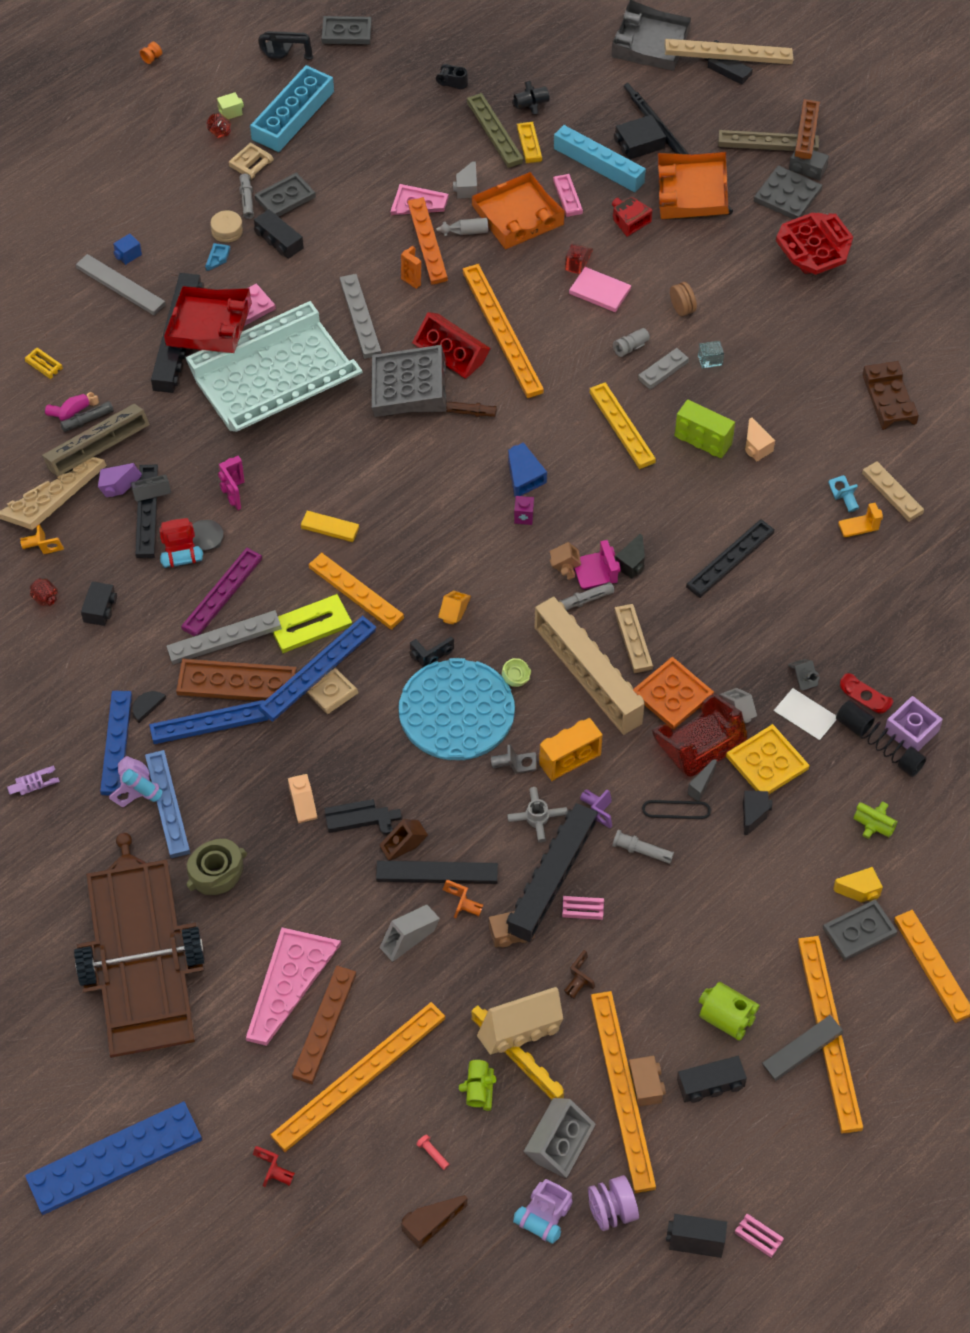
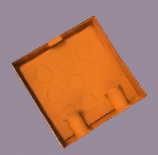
[658,152,729,219]
[472,172,565,250]

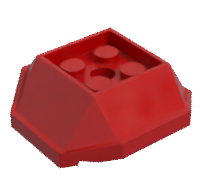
[776,213,853,275]

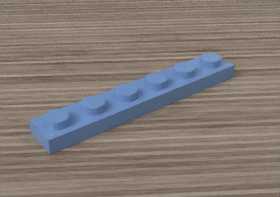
[145,750,190,858]

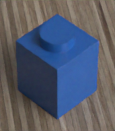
[113,234,142,265]

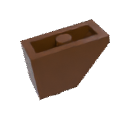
[379,819,428,860]

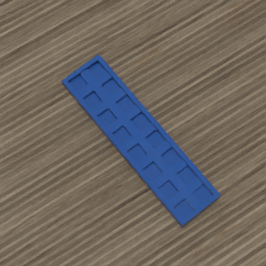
[25,1101,202,1215]

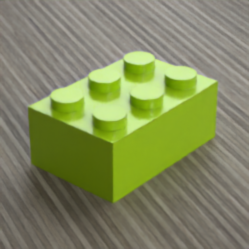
[675,399,735,459]

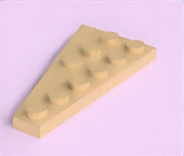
[0,457,107,530]

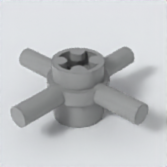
[507,787,567,843]

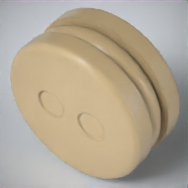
[210,210,243,243]

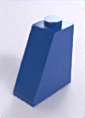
[508,442,547,498]

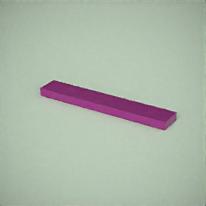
[181,547,262,637]

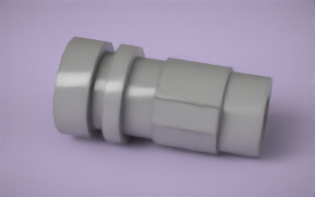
[613,328,650,357]

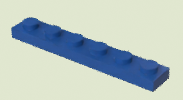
[100,691,132,796]
[149,700,268,744]

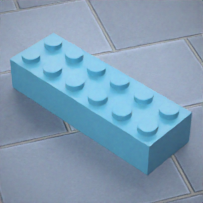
[250,65,334,152]

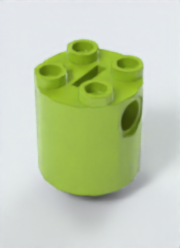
[699,982,760,1041]

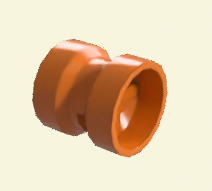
[140,41,162,64]

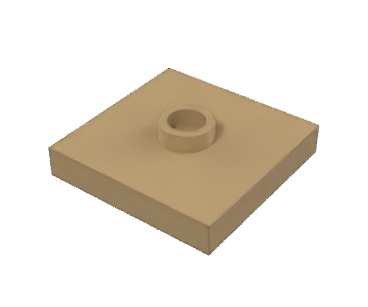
[306,668,358,714]

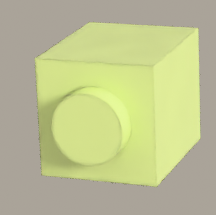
[217,92,244,121]

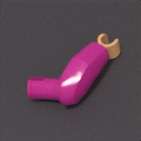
[45,392,99,421]

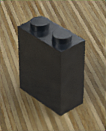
[614,115,666,160]
[666,1213,727,1258]

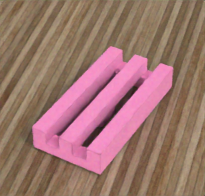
[562,896,604,920]
[735,1214,784,1258]

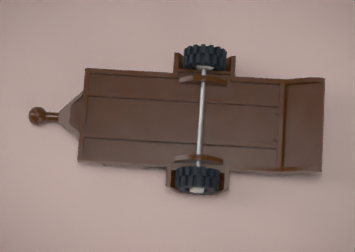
[74,833,204,1058]

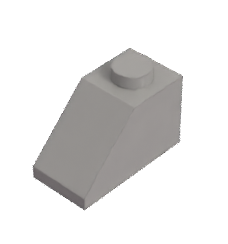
[453,162,477,199]
[720,688,757,723]

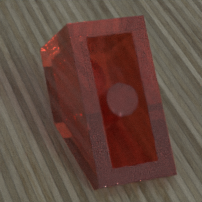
[565,244,593,274]

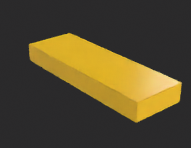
[517,122,542,163]
[301,511,359,542]

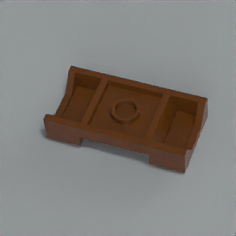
[862,361,919,430]

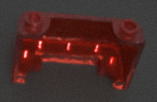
[652,693,747,776]

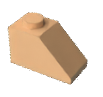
[745,418,775,461]
[288,774,318,823]

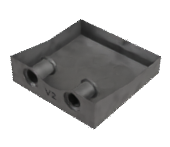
[612,0,691,71]
[372,345,446,417]

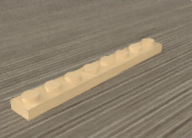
[664,39,794,64]

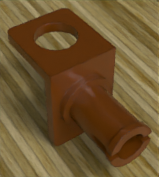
[564,950,595,999]

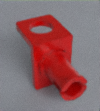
[253,1146,295,1187]

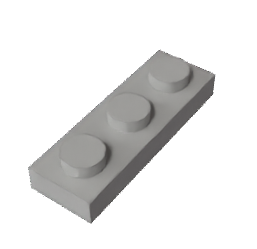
[638,348,689,390]

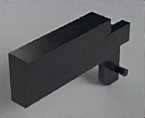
[704,40,753,85]
[324,799,402,834]

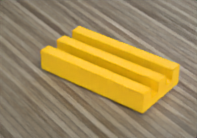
[25,348,63,379]

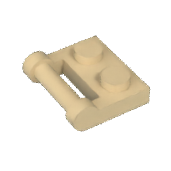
[229,142,274,181]

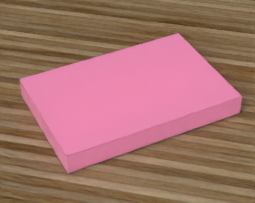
[569,267,631,313]

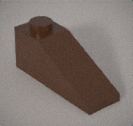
[401,1195,468,1249]

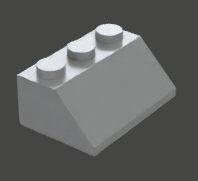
[524,1098,596,1178]

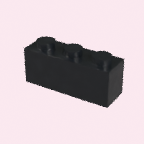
[254,209,304,259]
[677,1055,747,1103]

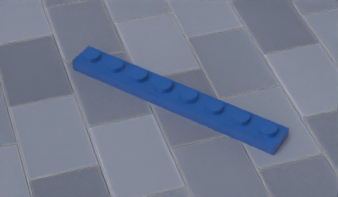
[258,616,377,722]

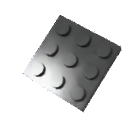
[754,165,822,219]

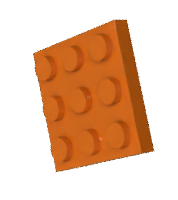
[633,657,714,730]

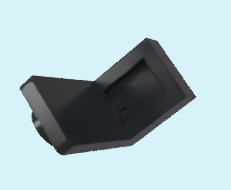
[409,636,454,667]

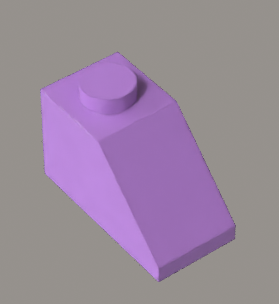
[98,463,142,497]

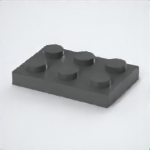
[322,16,372,44]
[255,173,316,217]
[823,899,898,961]

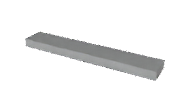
[76,254,166,315]

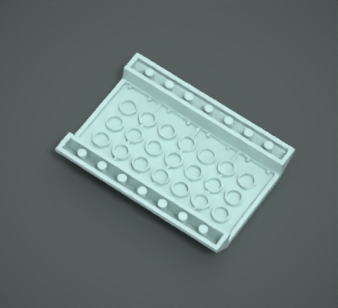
[186,301,363,432]

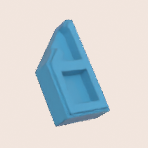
[205,243,231,271]

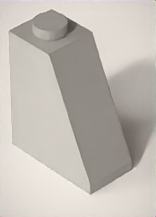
[379,905,440,962]

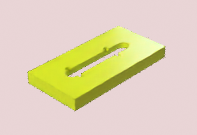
[272,594,352,653]

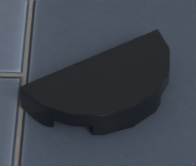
[132,691,166,723]

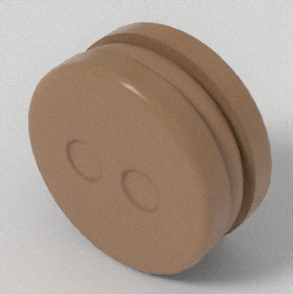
[670,282,697,317]

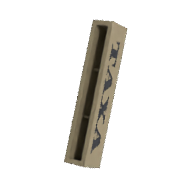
[42,404,150,477]

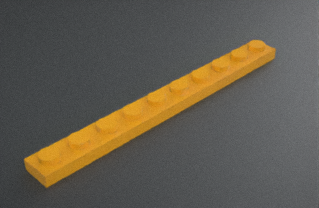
[463,264,544,398]
[798,936,863,1134]
[591,991,656,1194]
[271,1002,445,1152]

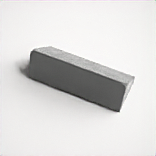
[131,474,171,501]

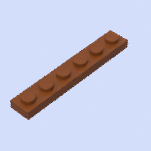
[794,99,820,159]
[292,966,356,1084]

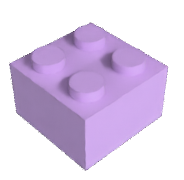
[885,696,943,751]

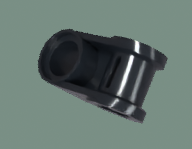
[436,64,468,89]

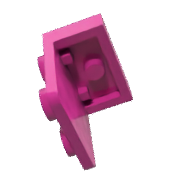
[218,455,245,510]
[574,540,621,590]

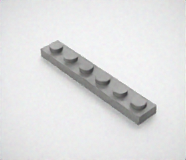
[340,274,381,359]
[167,610,282,665]

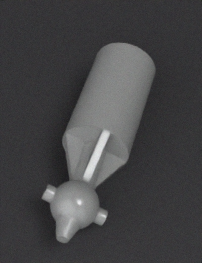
[437,218,488,236]

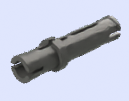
[60,401,114,432]

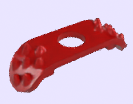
[840,673,894,714]

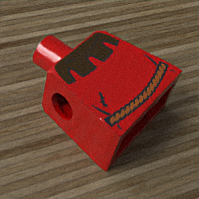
[612,197,653,237]

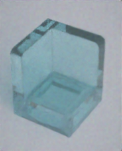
[698,341,724,368]

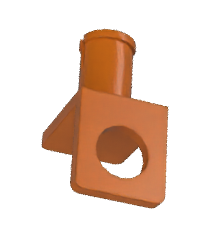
[443,880,483,918]

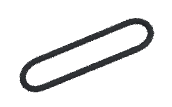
[642,800,711,819]

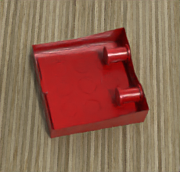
[164,286,252,353]

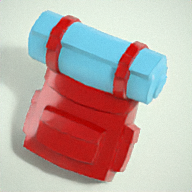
[160,518,203,568]

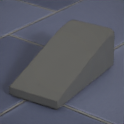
[688,759,717,801]

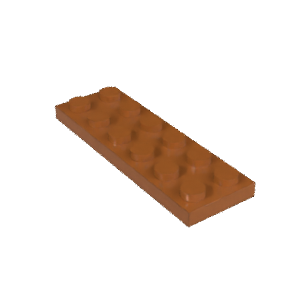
[176,659,297,701]

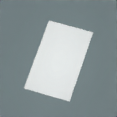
[774,688,837,740]

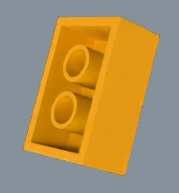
[539,718,603,781]

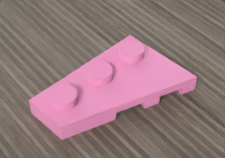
[390,184,449,215]

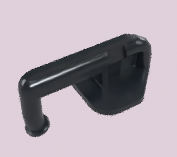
[258,31,313,60]

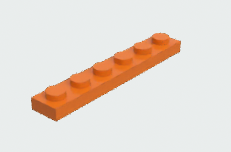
[407,197,448,285]

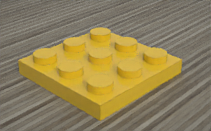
[726,724,810,794]

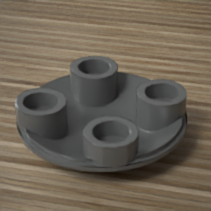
[192,520,223,550]

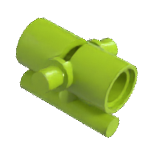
[853,802,898,839]
[459,1060,496,1111]

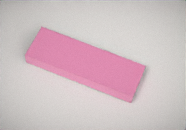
[553,174,583,217]

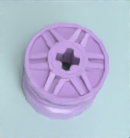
[588,1175,639,1231]

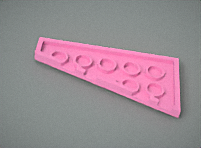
[246,928,341,1046]

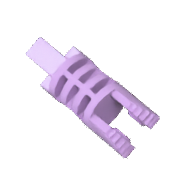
[7,765,60,795]

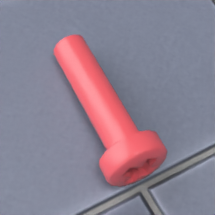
[416,1134,450,1170]

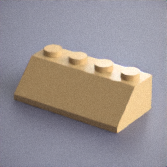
[477,987,563,1055]

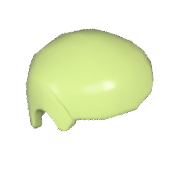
[502,658,531,687]

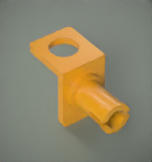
[20,524,64,554]

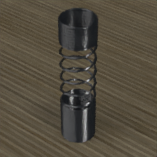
[836,699,927,777]

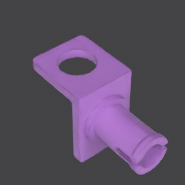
[580,789,612,828]

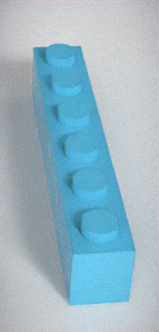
[554,125,646,192]

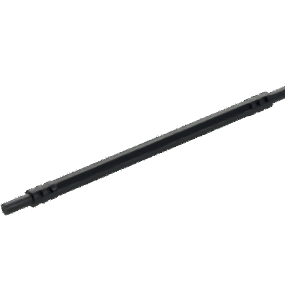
[624,83,733,215]

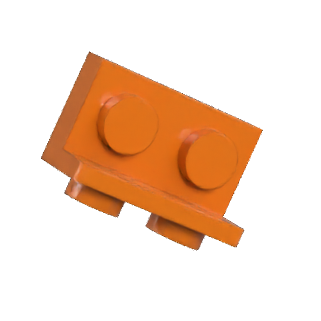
[401,246,421,289]

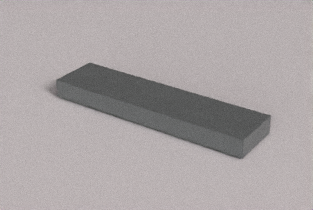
[762,1015,843,1081]

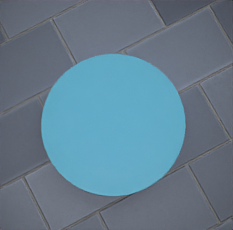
[399,658,515,760]

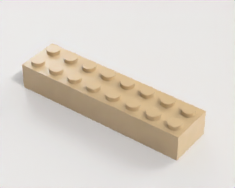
[535,597,645,735]

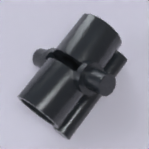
[512,81,550,115]

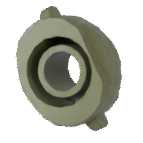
[186,839,247,895]

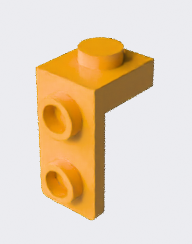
[838,502,883,537]

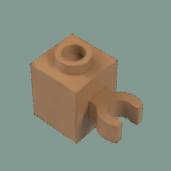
[550,542,581,580]

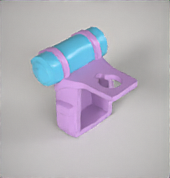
[109,756,162,807]
[513,1179,572,1244]

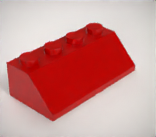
[412,312,491,379]

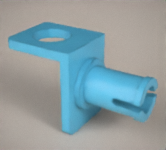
[828,475,859,512]

